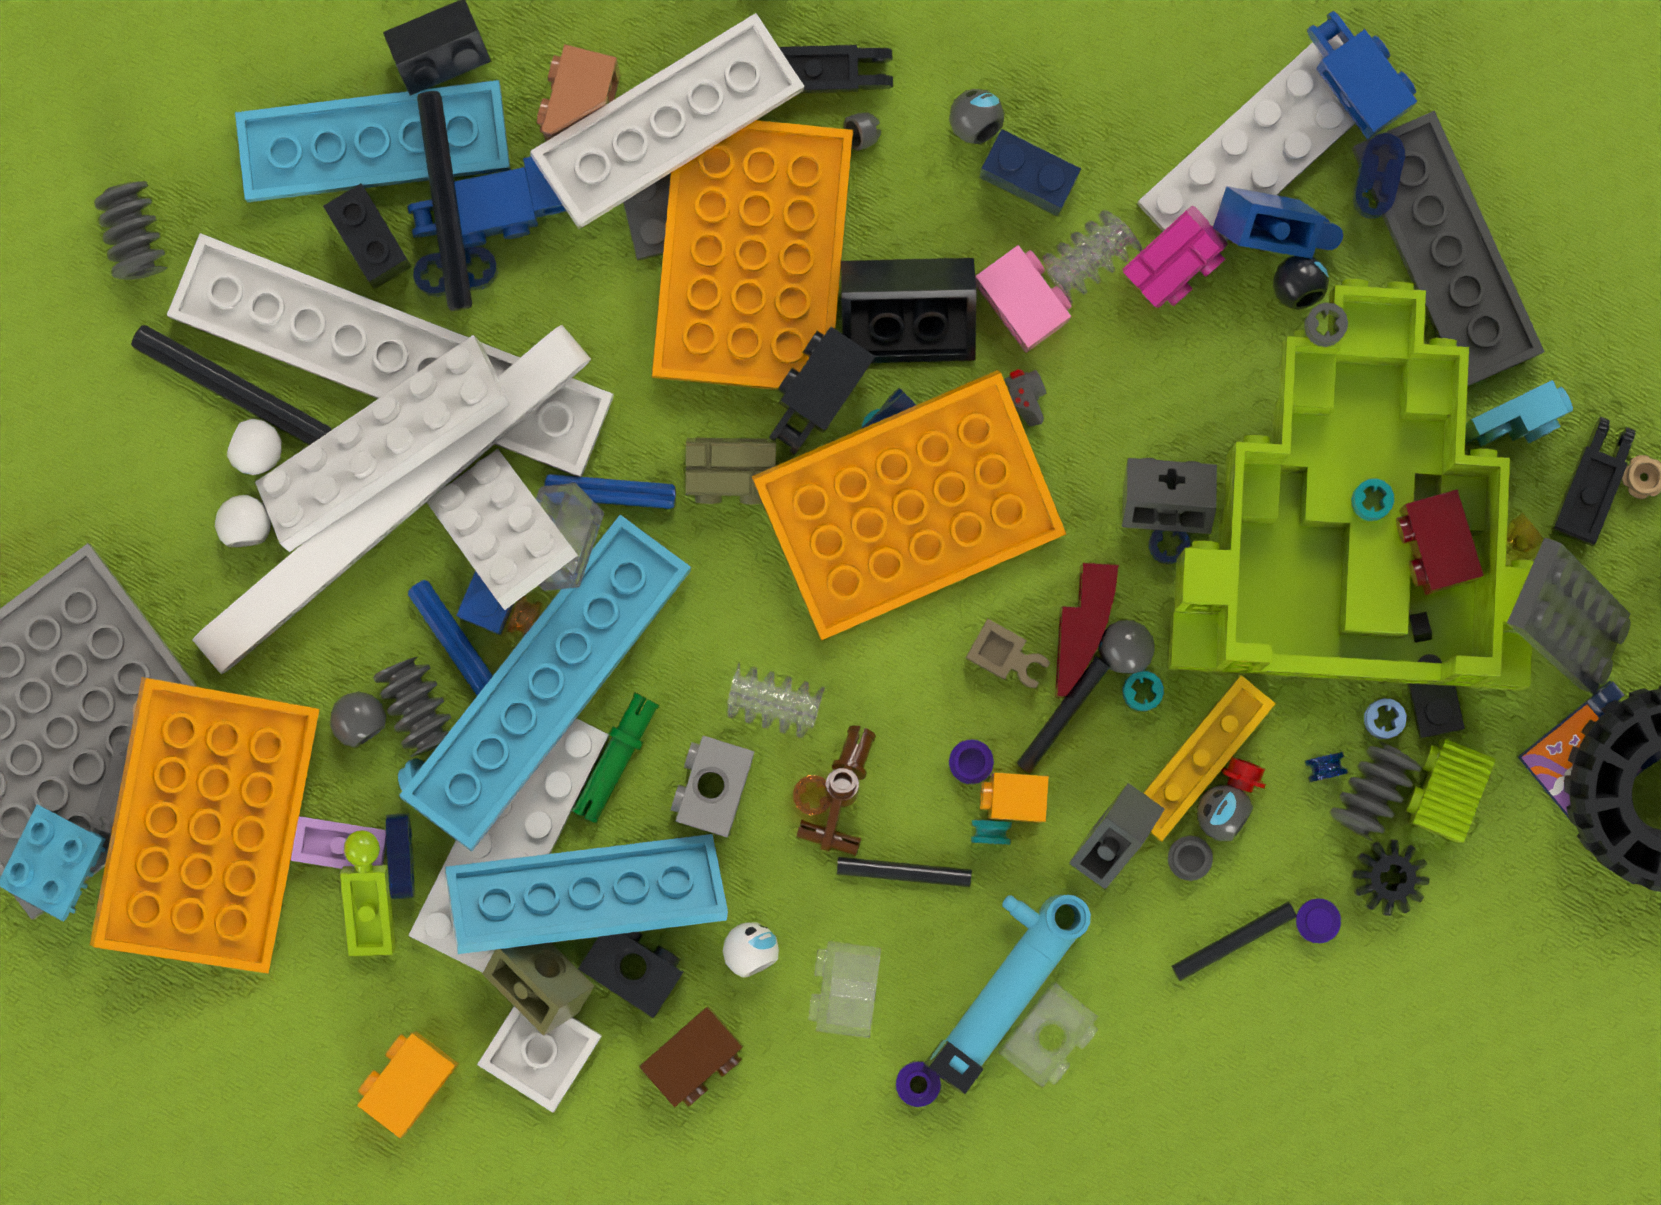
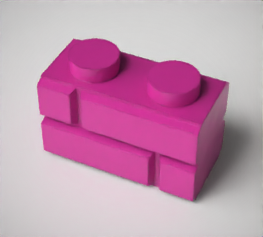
[1122,205,1228,308]

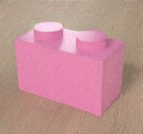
[975,245,1072,353]

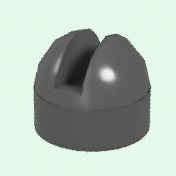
[843,112,881,151]

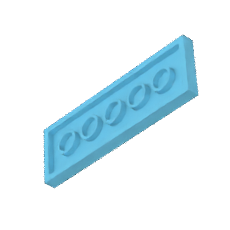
[235,80,511,203]
[445,834,728,954]

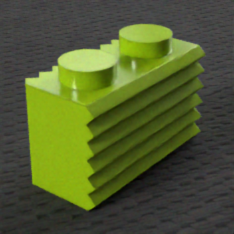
[1405,739,1496,843]

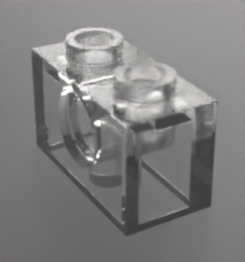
[998,982,1098,1088]

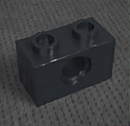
[323,183,412,290]
[578,932,684,1018]

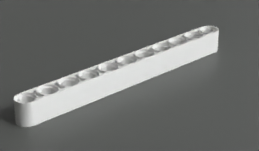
[192,325,591,674]

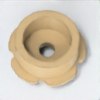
[1622,455,1661,499]

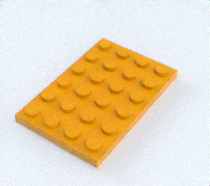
[652,120,853,390]
[751,370,1066,641]
[90,677,320,974]

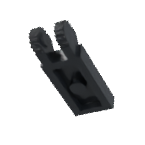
[779,45,893,94]
[1551,416,1636,546]

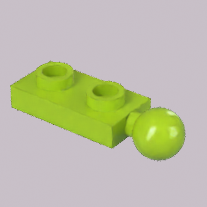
[340,830,396,956]

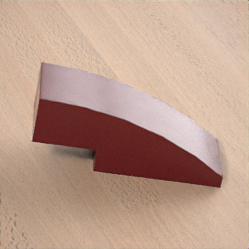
[1055,563,1119,698]

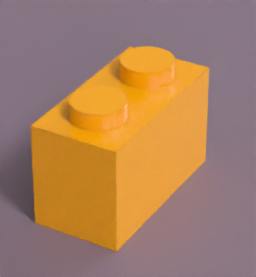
[980,773,1049,823]
[357,1031,459,1138]

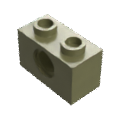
[482,942,594,1036]

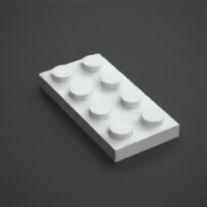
[427,449,578,610]

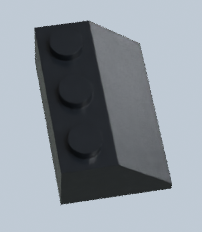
[841,258,976,363]

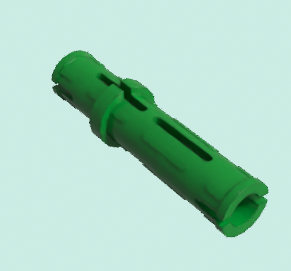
[572,692,660,824]

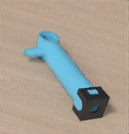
[923,895,1091,1094]

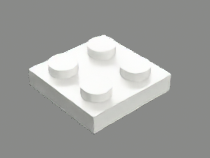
[477,1006,602,1113]

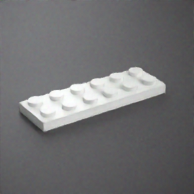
[530,13,804,229]
[1137,35,1356,241]
[255,335,510,552]
[408,719,609,973]

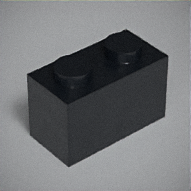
[383,0,492,96]

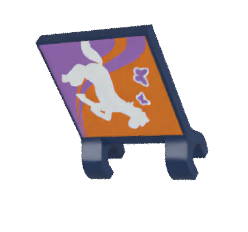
[1517,680,1661,826]

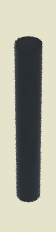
[1016,656,1110,773]
[837,857,972,887]
[1171,901,1297,981]

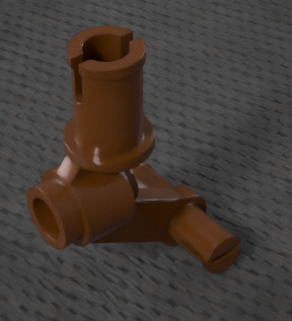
[796,725,876,856]

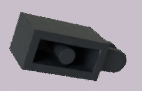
[769,327,875,455]

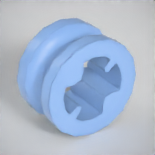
[1364,698,1407,739]

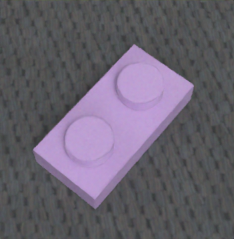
[291,816,388,869]

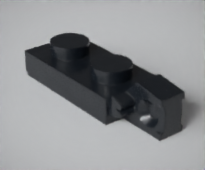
[1408,612,1465,739]

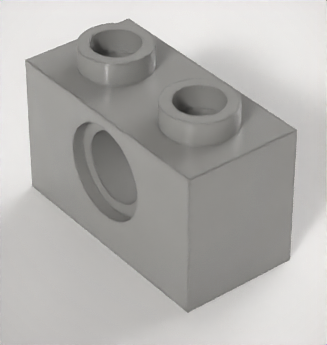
[671,736,755,838]

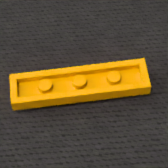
[1143,675,1276,841]

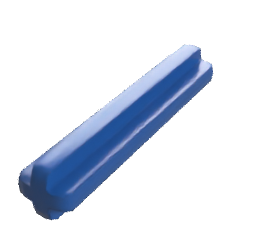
[544,474,676,509]
[408,580,493,696]

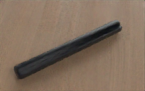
[417,91,472,311]
[131,325,332,445]

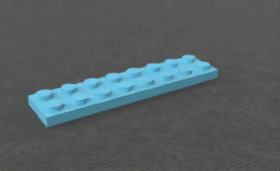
[399,515,691,852]

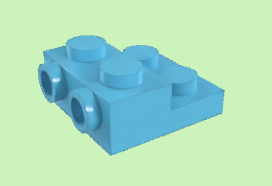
[1465,380,1573,447]

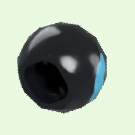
[1273,256,1329,310]

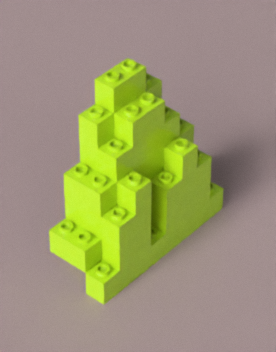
[1167,279,1534,690]

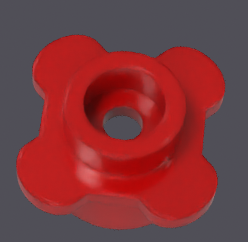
[1221,757,1266,793]

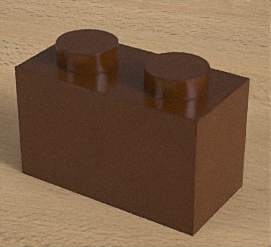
[639,1006,743,1108]

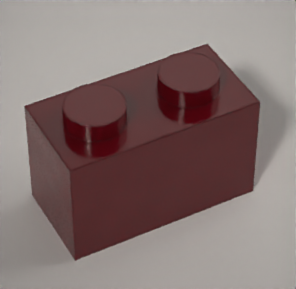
[1396,489,1484,595]

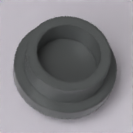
[1168,836,1213,881]

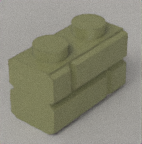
[686,438,776,504]

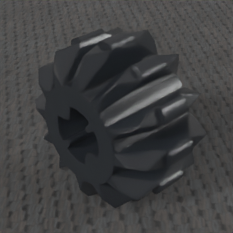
[1351,840,1429,916]

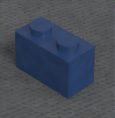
[979,129,1081,217]

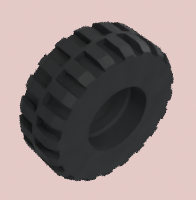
[1564,686,1661,892]

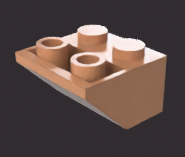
[537,44,621,141]

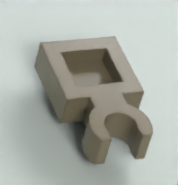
[965,619,1050,688]

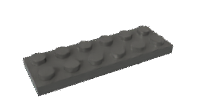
[1352,111,1545,387]
[1507,538,1631,694]

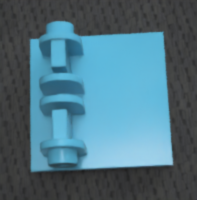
[0,804,106,921]

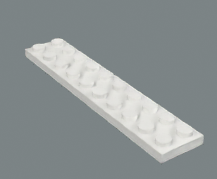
[167,233,614,477]

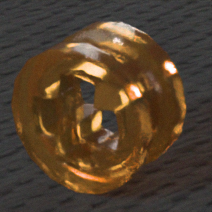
[507,596,543,637]
[793,775,831,815]

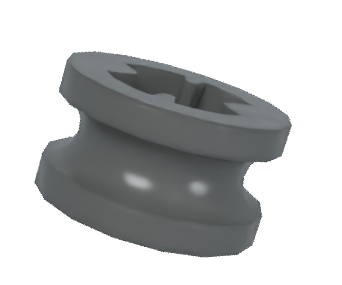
[1304,303,1348,347]

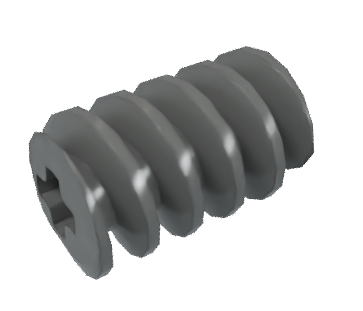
[94,181,168,280]
[373,657,452,757]
[1330,741,1422,841]

